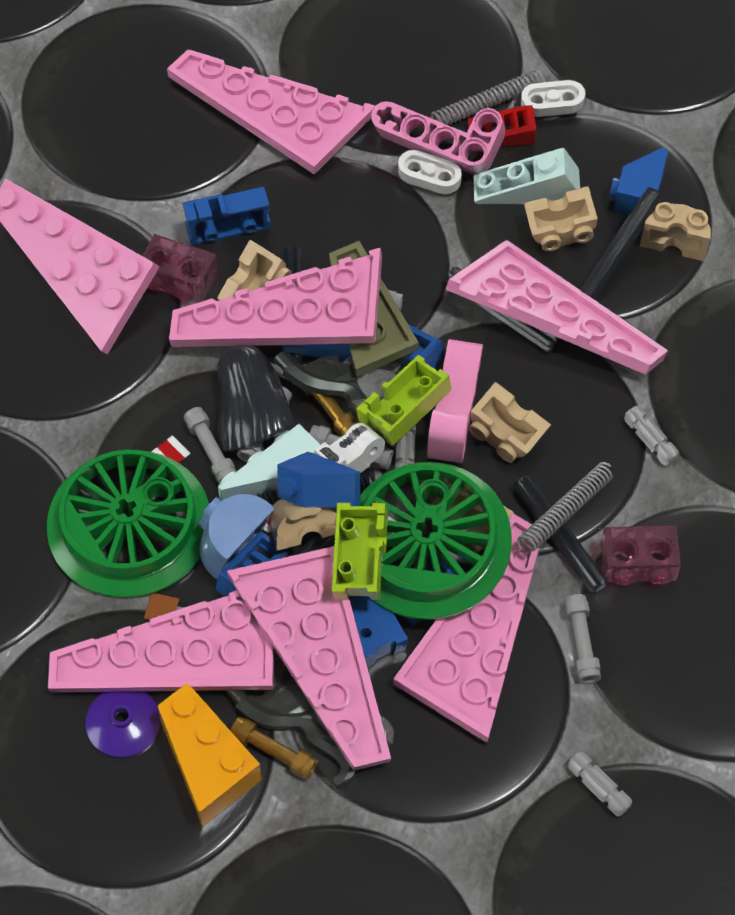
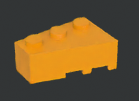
[158,683,262,828]

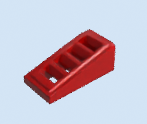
[467,105,536,146]

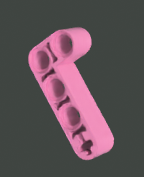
[371,101,506,175]
[427,339,483,464]

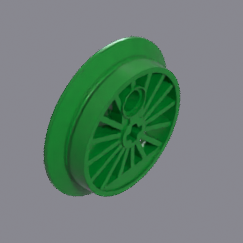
[47,449,209,598]
[358,462,512,620]

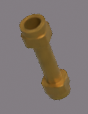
[301,388,357,437]
[230,717,318,780]

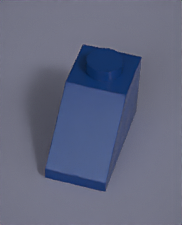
[609,148,669,215]
[277,451,360,508]

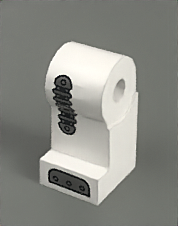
[314,422,385,473]

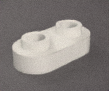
[521,80,585,117]
[398,150,462,194]

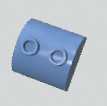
[198,494,275,580]

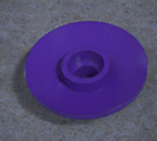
[85,691,161,758]

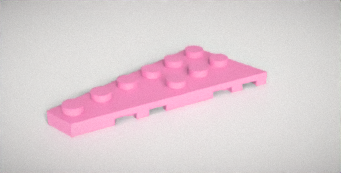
[167,49,375,174]
[0,179,159,354]
[446,240,668,375]
[169,248,382,347]
[393,514,543,743]
[227,546,391,771]
[48,590,274,692]

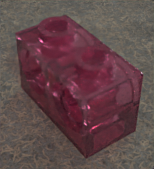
[142,234,218,303]
[601,526,681,585]

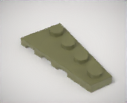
[329,241,419,377]

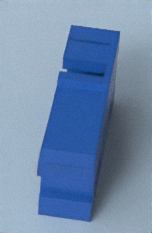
[182,187,271,246]
[349,596,408,667]

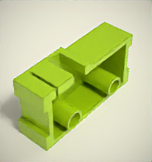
[356,355,452,446]
[332,503,388,600]

